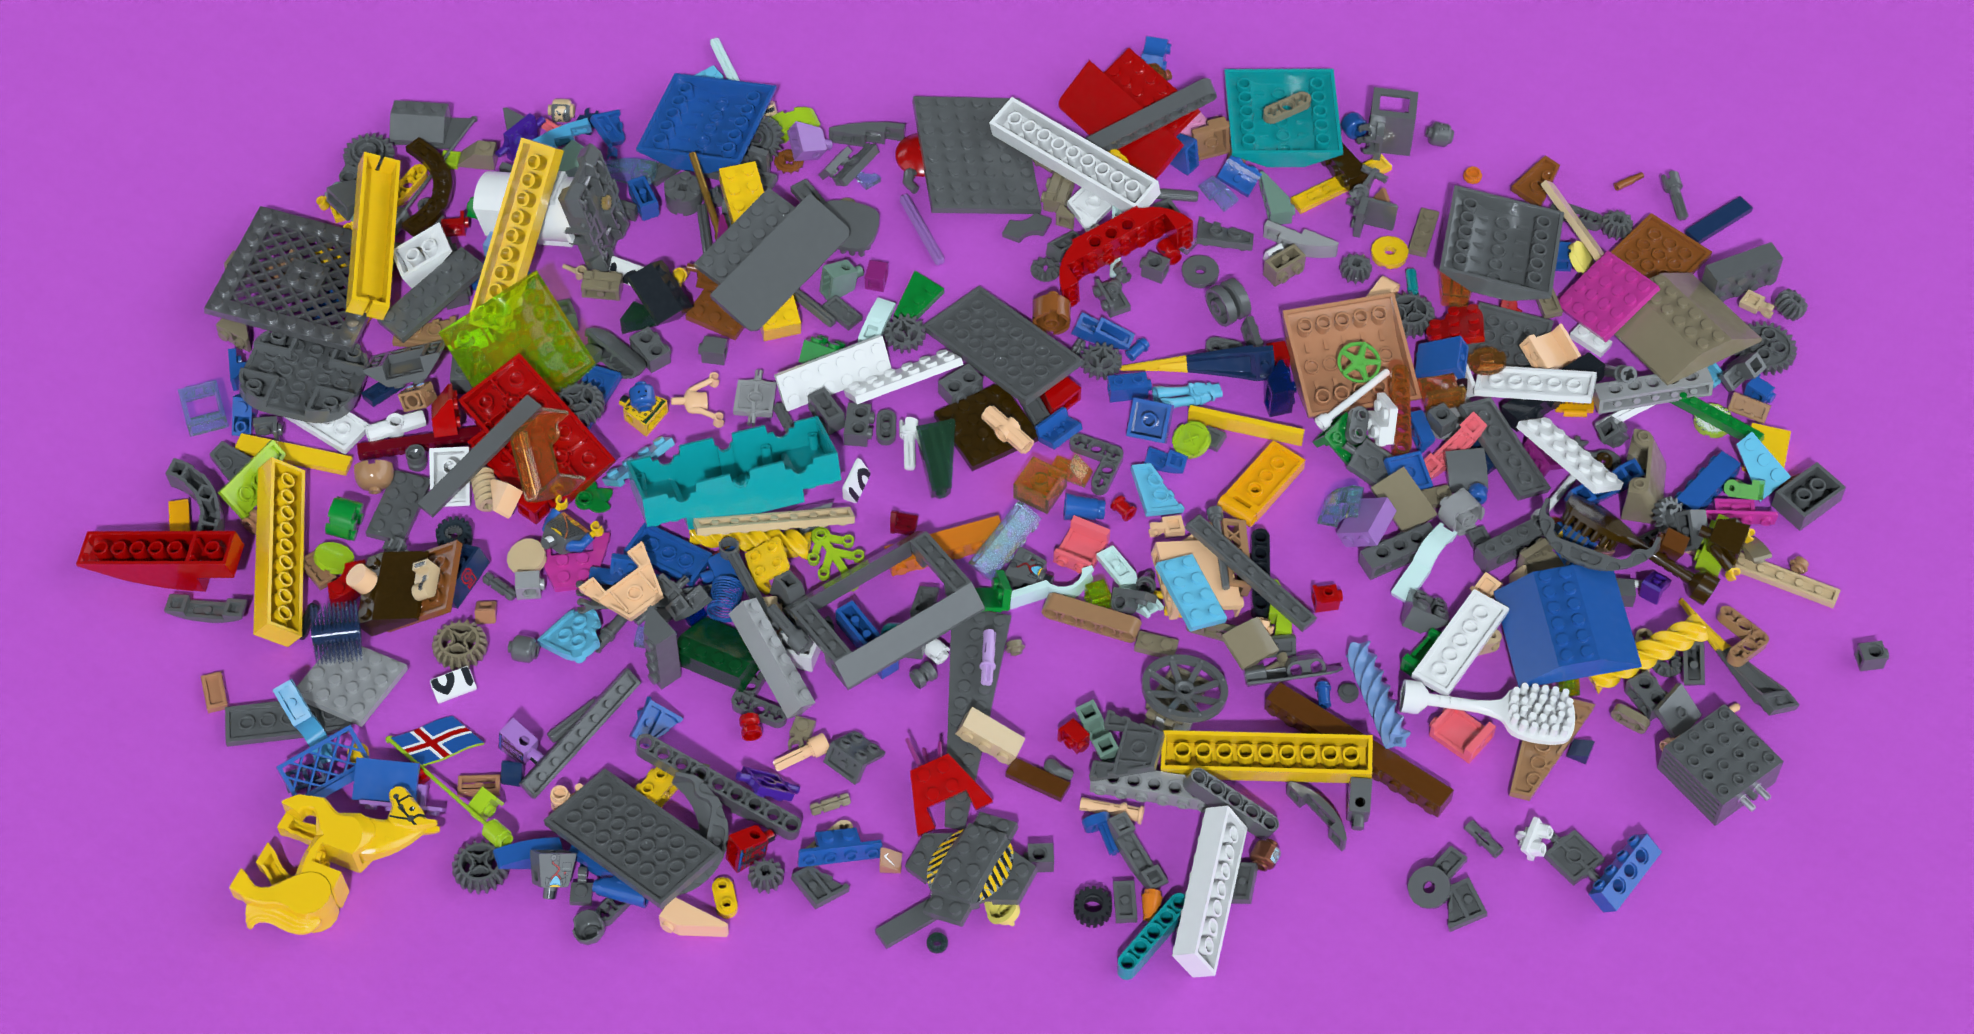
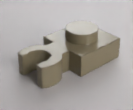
[788,715,816,750]

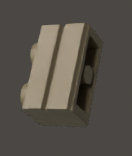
[1041,172,1075,213]
[581,269,624,301]

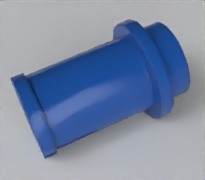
[1125,338,1150,361]
[1315,681,1331,709]

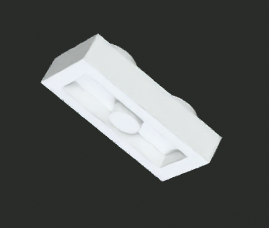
[1570,324,1612,358]

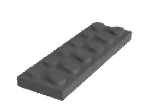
[377,247,484,343]
[1458,397,1551,501]
[225,701,352,747]

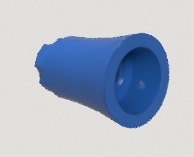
[1063,493,1106,520]

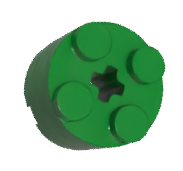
[325,496,364,541]

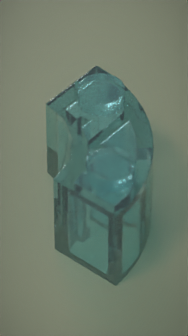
[1317,485,1364,527]

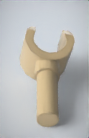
[562,264,587,280]

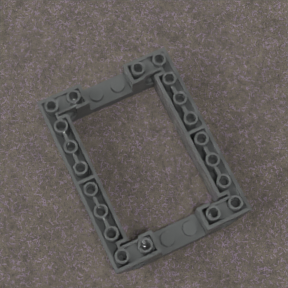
[782,531,985,690]

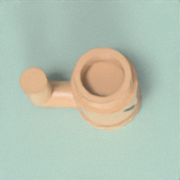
[550,783,583,811]

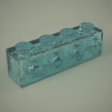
[968,502,1042,581]

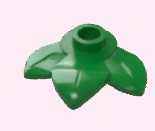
[575,482,613,513]

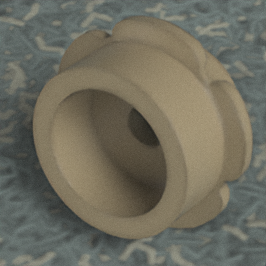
[1005,639,1025,656]

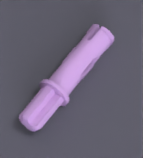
[980,629,996,686]

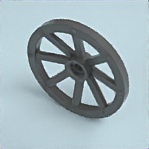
[1141,654,1228,723]

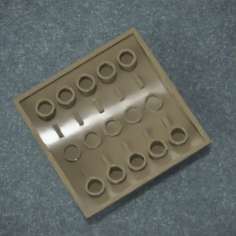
[1614,273,1762,386]

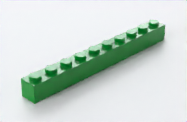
[1669,392,1764,442]

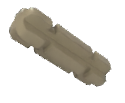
[810,793,851,816]

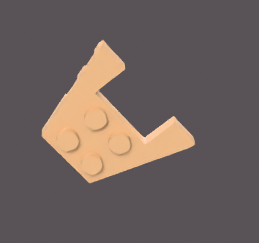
[578,541,664,621]

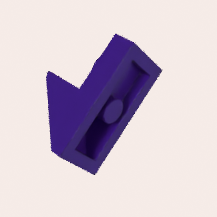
[1639,571,1672,605]

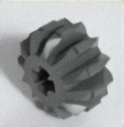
[1601,209,1633,241]
[1340,252,1372,285]
[1774,288,1808,321]
[748,857,784,894]

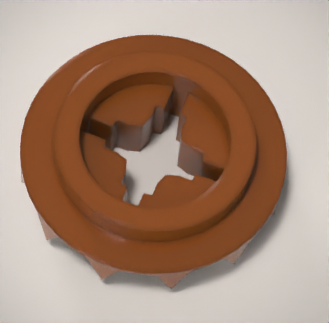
[774,149,804,174]

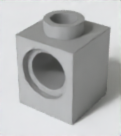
[515,571,545,600]

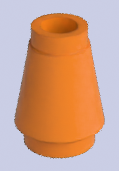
[1142,889,1163,922]

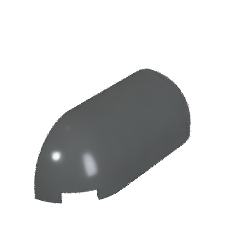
[585,328,646,379]

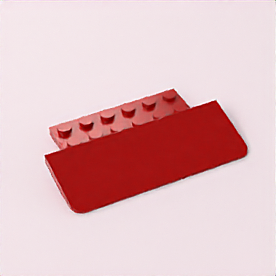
[1059,48,1200,179]

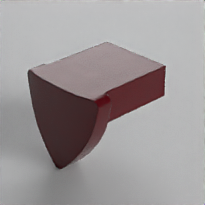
[890,510,919,535]

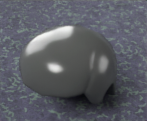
[572,909,605,945]

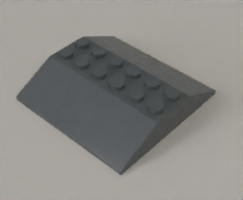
[1439,185,1564,301]

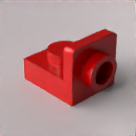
[441,210,469,237]

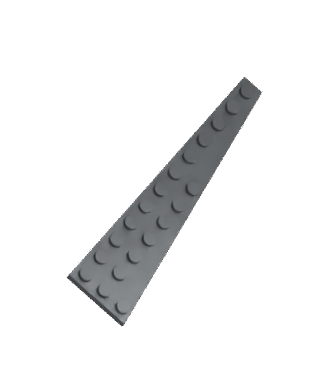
[945,611,1011,830]

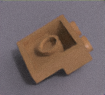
[1192,116,1231,161]

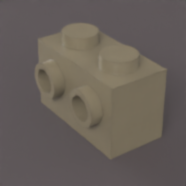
[1263,244,1306,287]

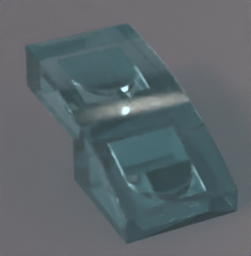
[1198,176,1239,212]

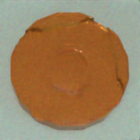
[1468,347,1507,375]

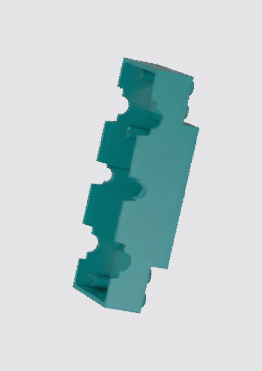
[626,416,841,530]

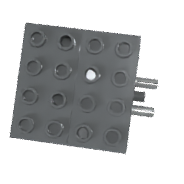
[1657,704,1784,826]

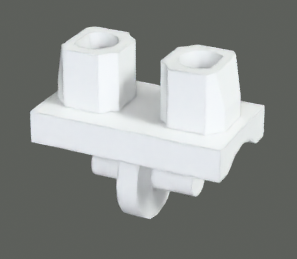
[1516,817,1554,861]

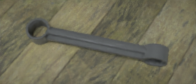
[719,537,779,631]

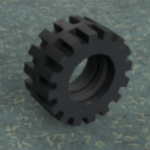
[1074,886,1112,928]

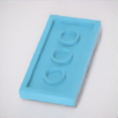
[1155,554,1227,632]

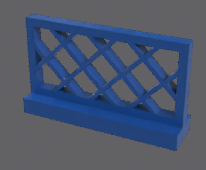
[276,725,370,798]

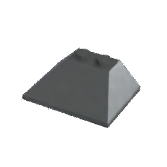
[363,339,447,389]

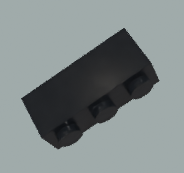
[626,260,693,326]

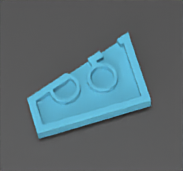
[1736,432,1791,503]
[1130,463,1185,517]

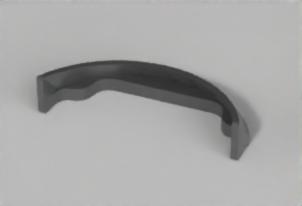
[1539,498,1661,571]
[672,772,728,895]

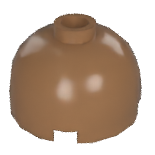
[354,460,394,494]

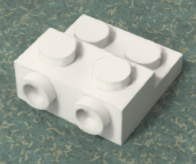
[1367,392,1398,447]

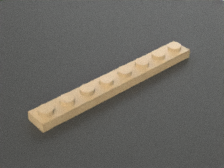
[693,507,855,536]

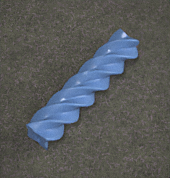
[1346,641,1411,749]

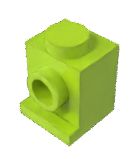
[468,786,504,822]

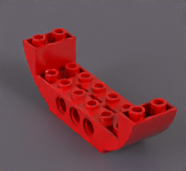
[1059,206,1193,307]

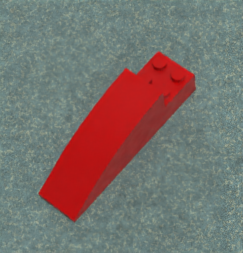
[76,531,244,592]

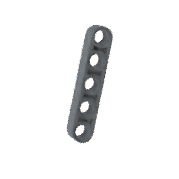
[1183,768,1279,840]

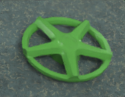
[1337,342,1381,383]

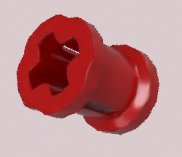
[1111,495,1137,521]

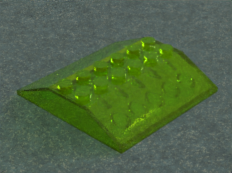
[438,270,597,393]

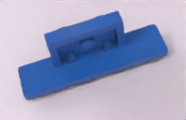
[588,553,671,585]
[797,827,882,867]

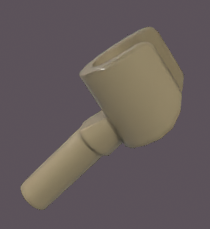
[1265,652,1288,670]

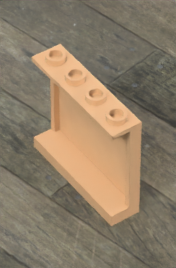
[1151,540,1244,620]

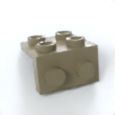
[1517,537,1565,574]

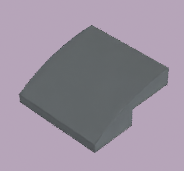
[1444,448,1488,493]

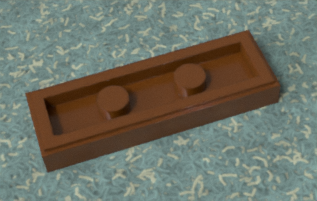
[1005,758,1071,802]

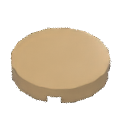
[507,538,547,574]

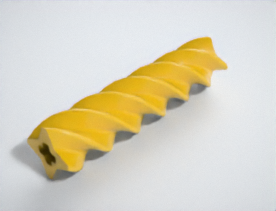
[689,529,812,560]
[1588,613,1709,694]

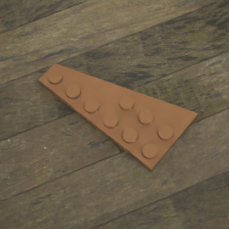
[1509,699,1596,801]

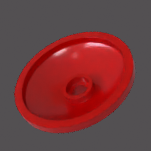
[895,133,925,177]

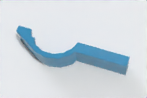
[273,679,338,769]

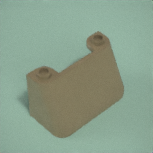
[1621,428,1666,524]

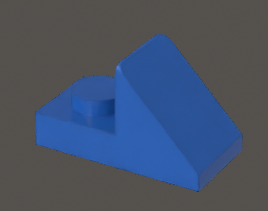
[228,348,246,391]

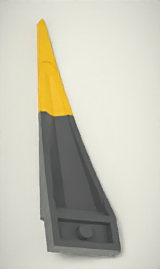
[1678,598,1800,716]

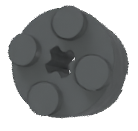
[664,171,703,216]

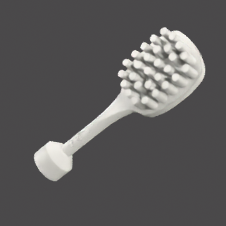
[1399,679,1575,745]

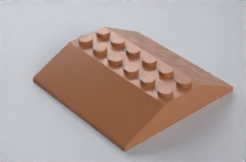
[1282,292,1422,418]

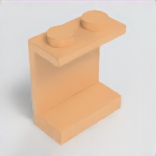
[1519,324,1581,370]

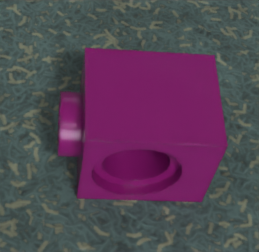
[865,260,888,292]

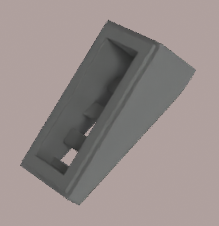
[1046,230,1080,263]

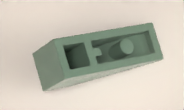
[1259,171,1295,225]

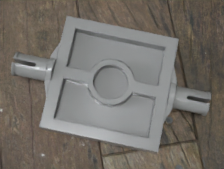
[733,369,777,427]

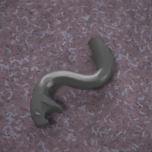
[1574,436,1621,472]

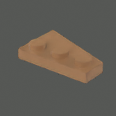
[392,316,457,350]

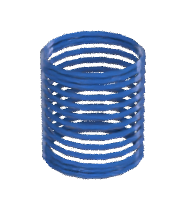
[706,576,744,623]

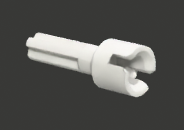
[899,417,919,471]
[924,639,950,665]

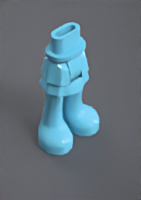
[1152,382,1223,408]

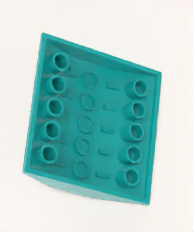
[1224,69,1343,167]

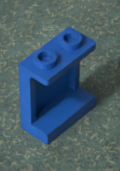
[1414,336,1469,385]

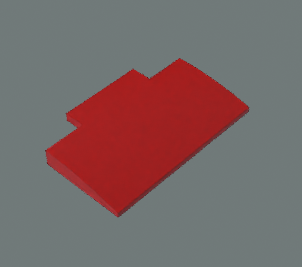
[458,353,616,509]

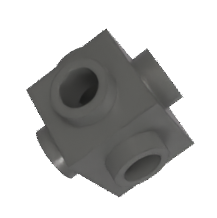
[1596,416,1630,448]

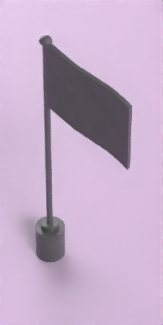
[393,116,478,236]

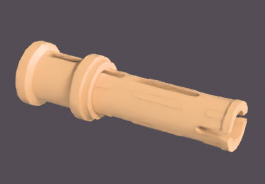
[1080,797,1145,825]

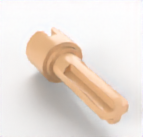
[773,733,829,771]

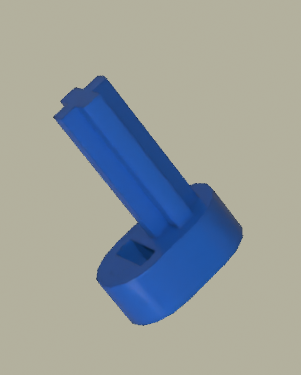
[1082,811,1119,856]

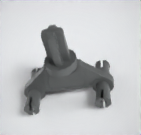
[1346,164,1389,208]

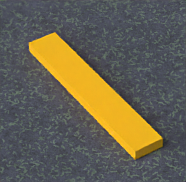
[1290,154,1392,214]
[1188,405,1305,446]
[234,433,353,476]

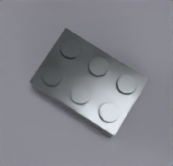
[1771,462,1846,531]

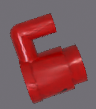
[1156,237,1192,265]

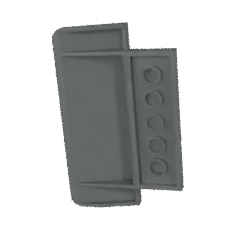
[694,188,849,331]

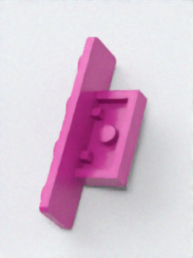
[1706,498,1778,526]

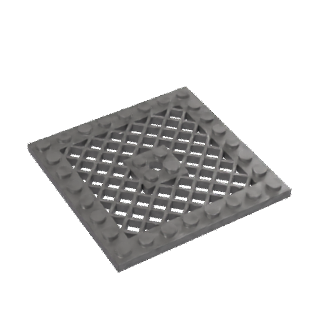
[204,206,401,353]

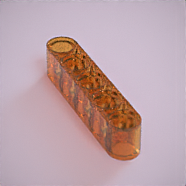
[1388,364,1412,456]

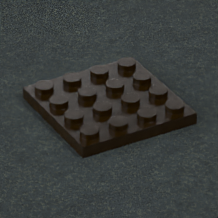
[934,384,1039,472]

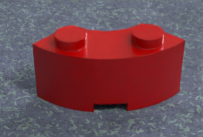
[327,559,366,612]

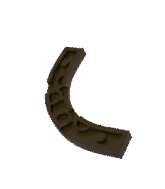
[402,137,453,237]

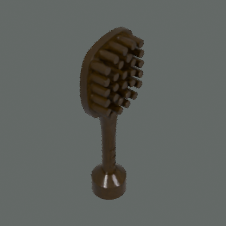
[1562,495,1721,606]

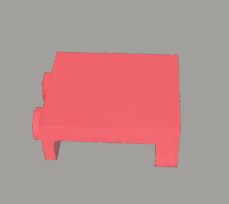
[1053,515,1110,574]
[1429,708,1496,764]

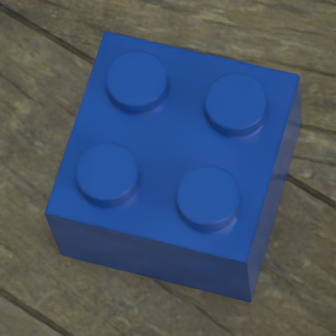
[1126,398,1174,444]

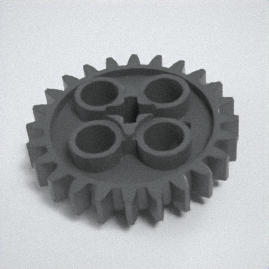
[1734,321,1797,376]

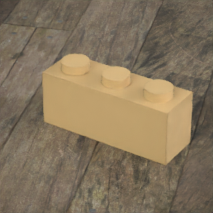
[956,707,1025,766]

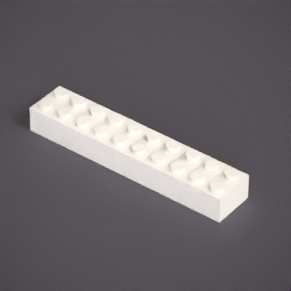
[989,97,1161,212]

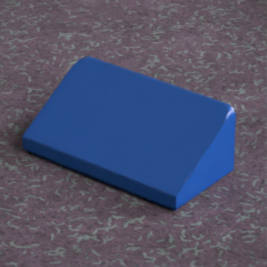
[1406,410,1435,454]

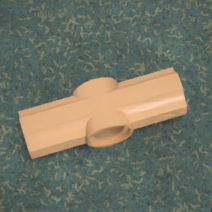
[981,406,1034,454]

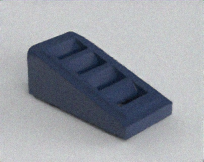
[285,759,331,794]

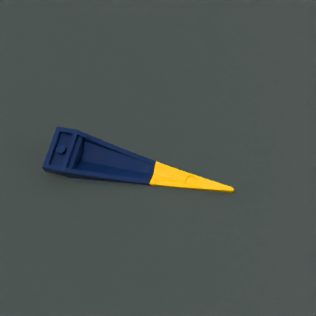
[1120,345,1276,381]

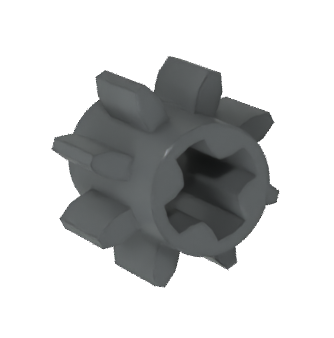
[382,537,409,552]

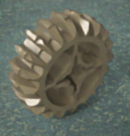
[432,619,488,671]

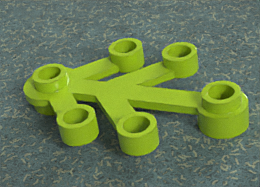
[807,527,864,591]

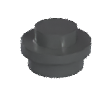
[1338,683,1359,703]

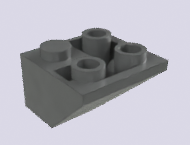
[1401,588,1450,634]

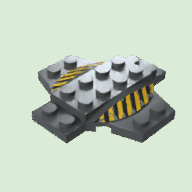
[905,812,1038,927]

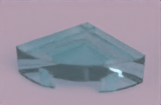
[855,172,881,190]

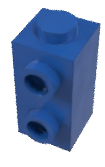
[1107,372,1152,403]

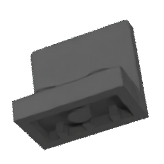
[823,731,885,785]

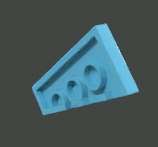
[602,436,675,487]

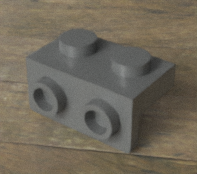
[1092,278,1131,318]

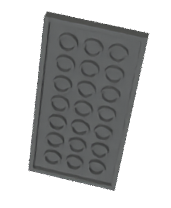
[923,286,1083,406]
[544,768,723,910]

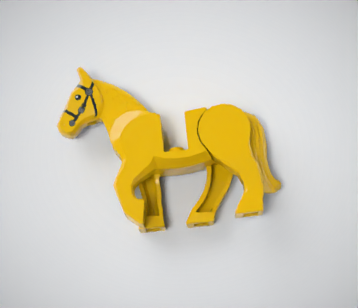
[229,786,440,935]

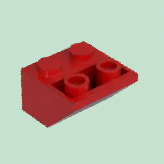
[431,384,461,438]

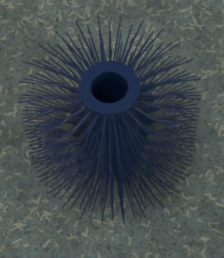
[310,600,363,666]

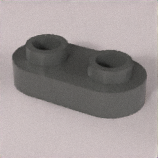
[1205,337,1243,352]
[1345,406,1369,445]
[876,409,896,445]

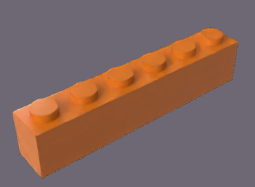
[884,515,1006,576]

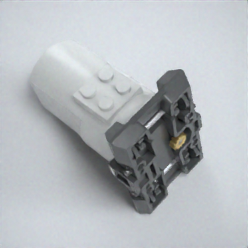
[473,143,630,272]

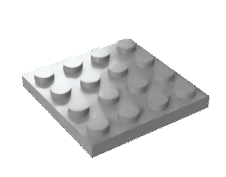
[297,642,408,727]

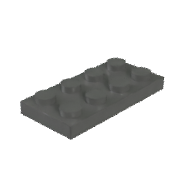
[366,470,430,542]

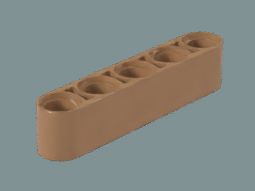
[1041,593,1142,643]

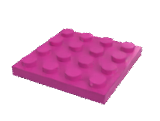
[1558,251,1660,342]

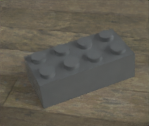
[1701,242,1783,302]

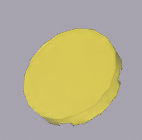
[1568,241,1595,275]

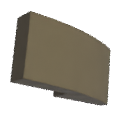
[1742,536,1772,564]

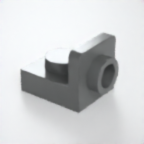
[253,416,283,441]

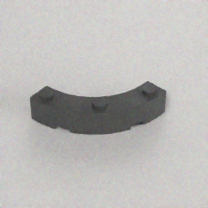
[165,458,225,531]

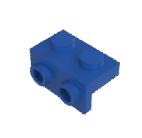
[1216,155,1262,197]
[1035,407,1083,450]

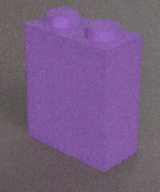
[1336,497,1397,547]

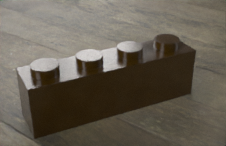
[1321,142,1369,192]

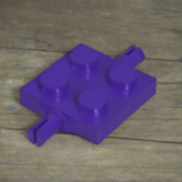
[495,113,546,161]
[736,766,800,801]

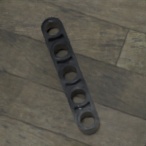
[1250,528,1270,618]

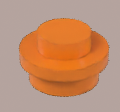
[1463,166,1482,184]

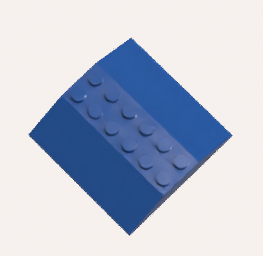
[636,73,777,174]
[1494,565,1642,688]

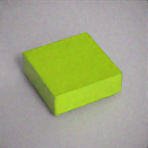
[442,150,461,169]

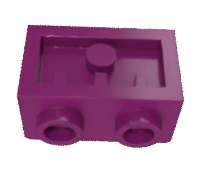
[1523,438,1563,477]

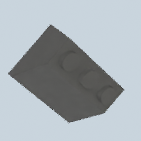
[389,100,451,145]

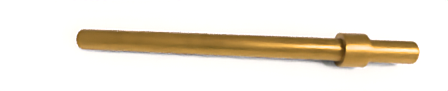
[689,152,719,240]

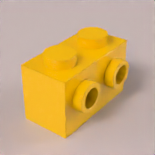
[634,767,678,808]

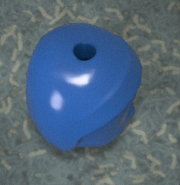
[1468,483,1488,505]

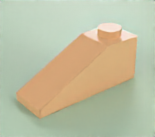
[659,897,729,937]

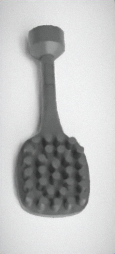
[722,197,879,257]

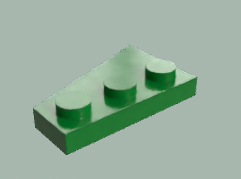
[894,271,944,320]

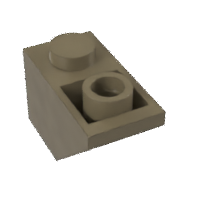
[216,318,252,352]

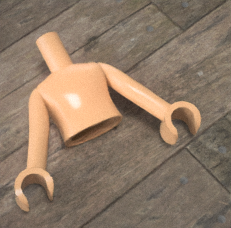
[671,372,724,428]

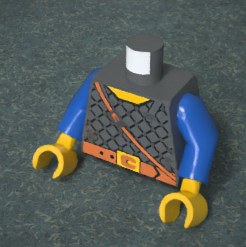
[541,495,604,555]

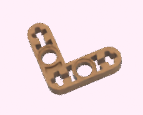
[1717,606,1769,667]

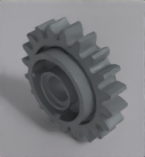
[745,116,784,162]
[343,133,395,171]

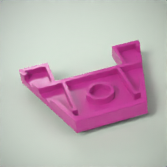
[538,532,611,592]

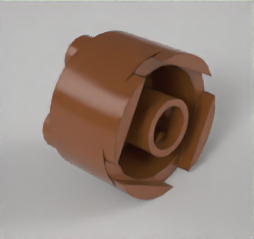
[1032,291,1071,335]

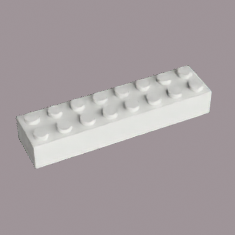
[1172,806,1248,977]

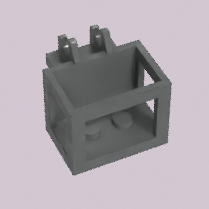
[1356,87,1418,161]

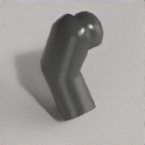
[902,168,919,194]
[1044,759,1074,781]

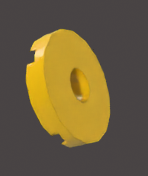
[1371,236,1409,269]

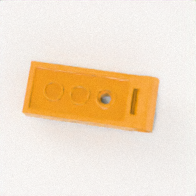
[1217,440,1305,527]

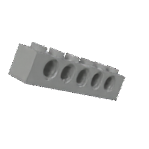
[1592,367,1714,414]
[1090,760,1215,813]

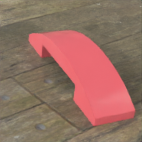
[1424,411,1487,480]

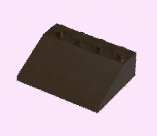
[358,551,429,637]

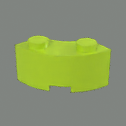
[771,107,821,144]

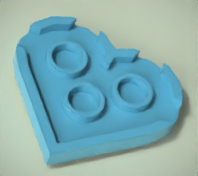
[537,609,602,663]

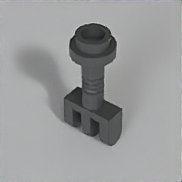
[1107,261,1132,295]

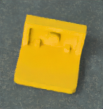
[745,537,790,595]

